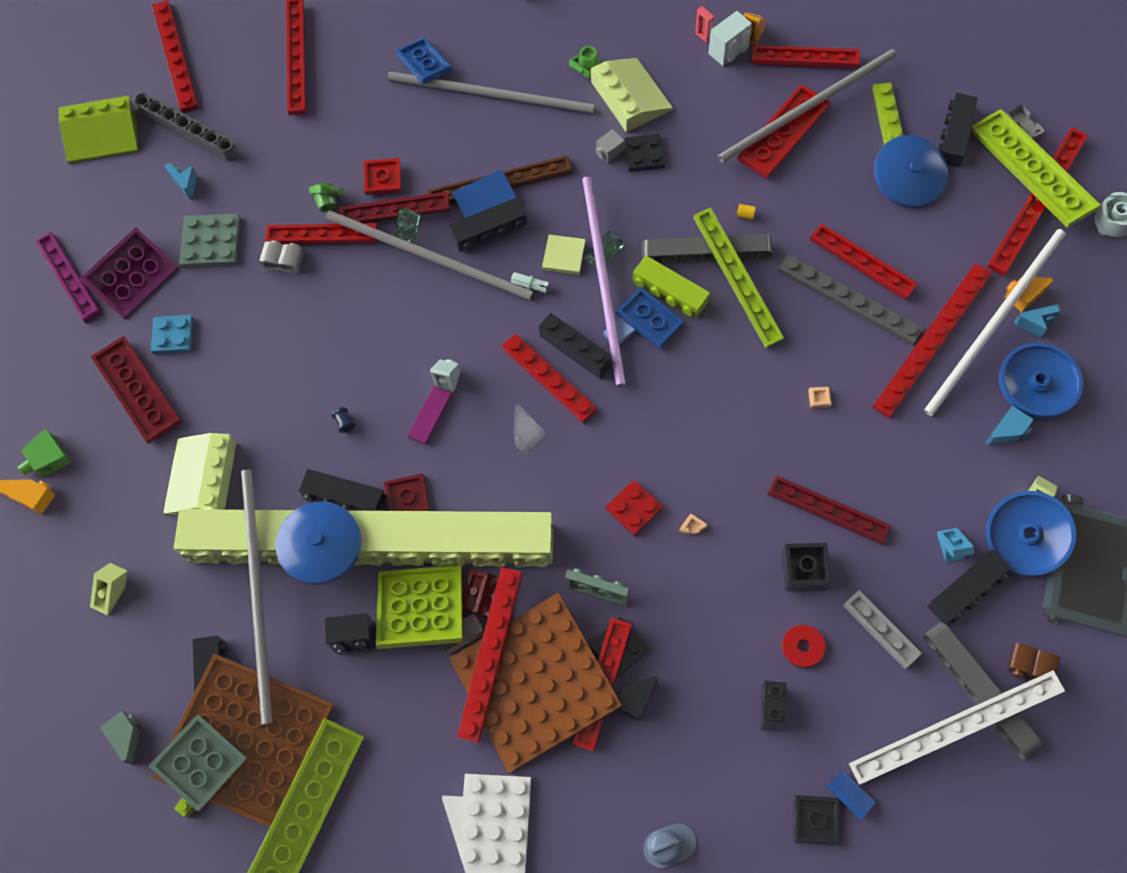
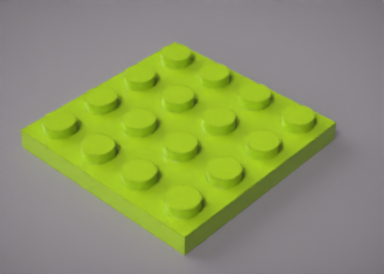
[376,565,463,649]

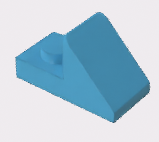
[164,163,197,200]
[1014,305,1060,337]
[937,528,974,563]

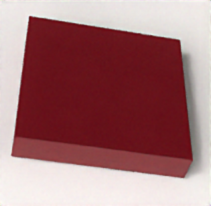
[384,473,430,511]

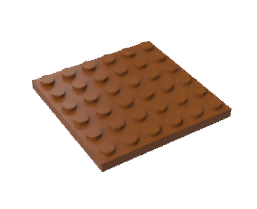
[449,593,623,773]
[152,654,334,827]

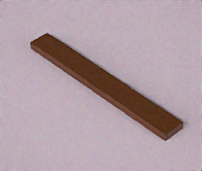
[427,155,573,204]

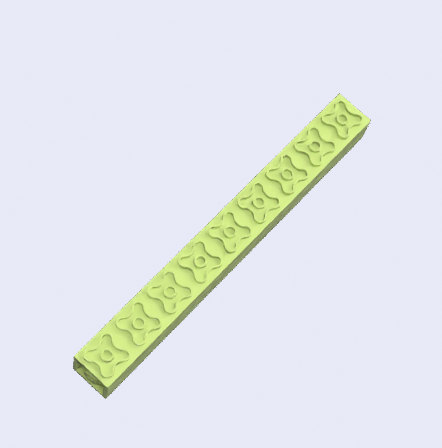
[174,507,553,567]

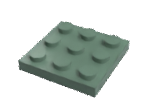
[179,214,240,268]
[149,714,247,812]

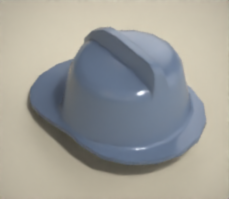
[643,823,697,868]

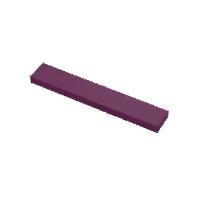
[35,232,102,323]

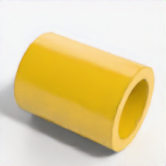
[736,204,756,220]

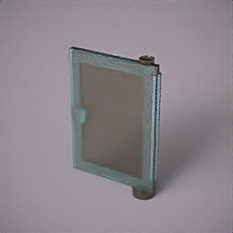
[1043,495,1127,638]

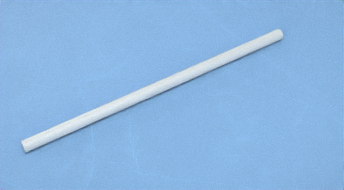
[924,229,1066,416]

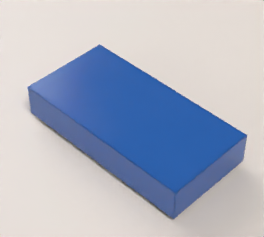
[827,770,876,819]

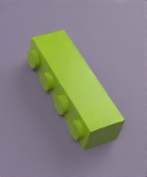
[633,255,710,319]

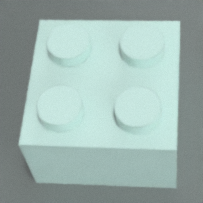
[708,11,752,66]

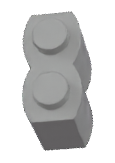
[259,240,304,274]

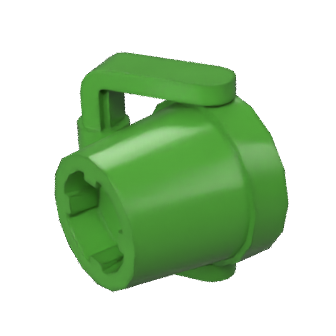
[569,46,600,78]
[309,182,344,212]

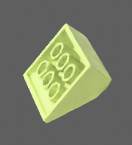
[591,58,673,133]
[163,433,237,515]

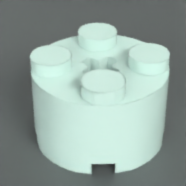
[1094,192,1127,237]

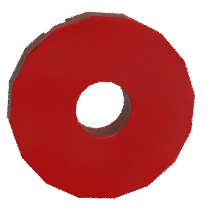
[781,625,825,668]

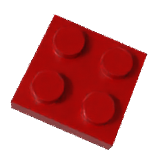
[363,158,402,196]
[605,480,663,537]

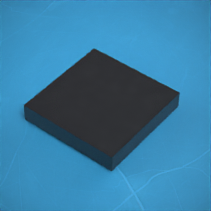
[793,795,840,846]

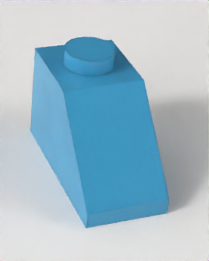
[985,406,1033,445]

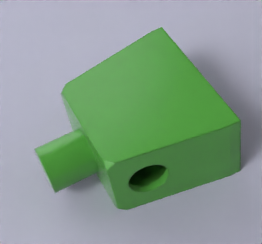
[18,429,72,477]

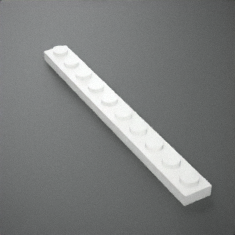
[849,670,1065,785]

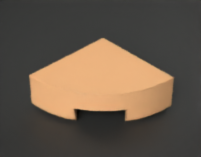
[679,514,708,535]

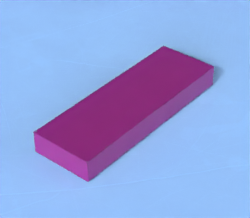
[408,386,452,445]

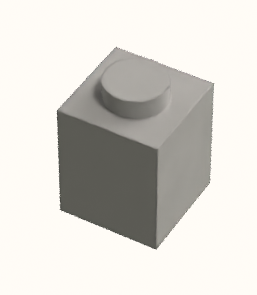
[596,129,624,163]

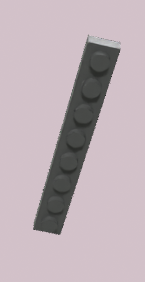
[778,254,924,346]

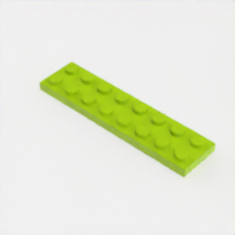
[970,109,1100,228]
[248,718,364,873]

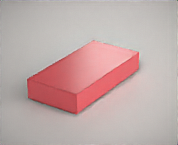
[695,6,714,43]

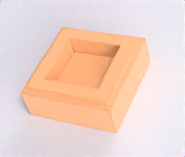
[808,387,832,409]

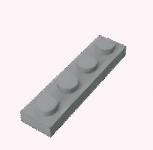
[843,590,922,669]

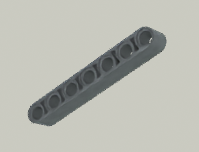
[134,93,238,161]
[641,234,773,264]
[923,622,1042,760]

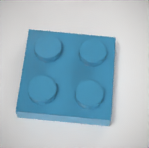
[151,315,193,354]

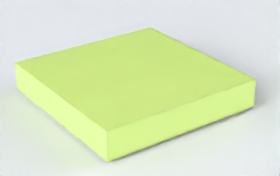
[542,235,586,275]

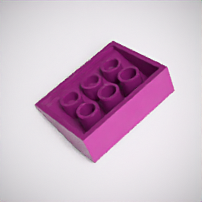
[80,227,178,319]

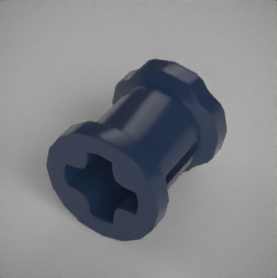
[331,407,355,433]

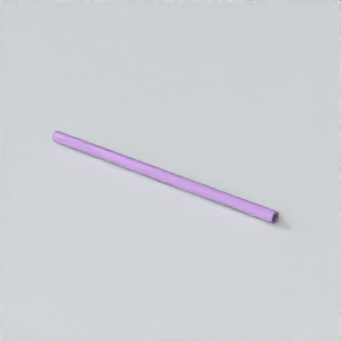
[582,176,626,387]

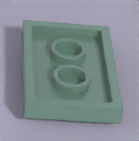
[565,569,629,607]

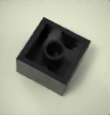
[782,543,831,591]
[325,613,376,655]

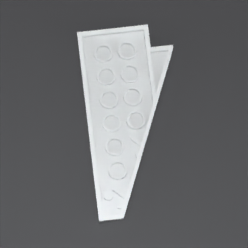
[442,774,531,873]

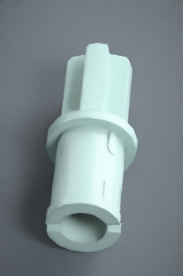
[511,272,549,294]

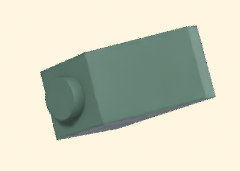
[100,711,141,765]

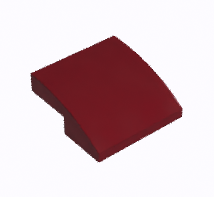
[462,570,499,618]

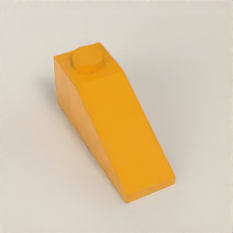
[0,480,56,515]

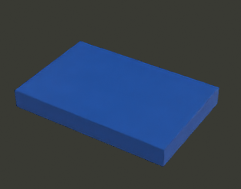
[395,37,453,85]
[452,169,516,218]
[615,287,684,349]

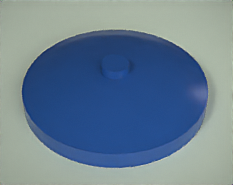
[874,135,948,208]
[999,343,1083,419]
[986,491,1076,576]
[276,502,362,585]

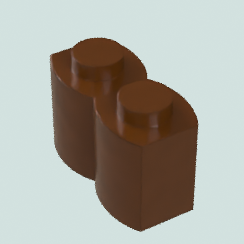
[1007,643,1061,679]

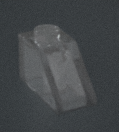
[513,404,546,453]

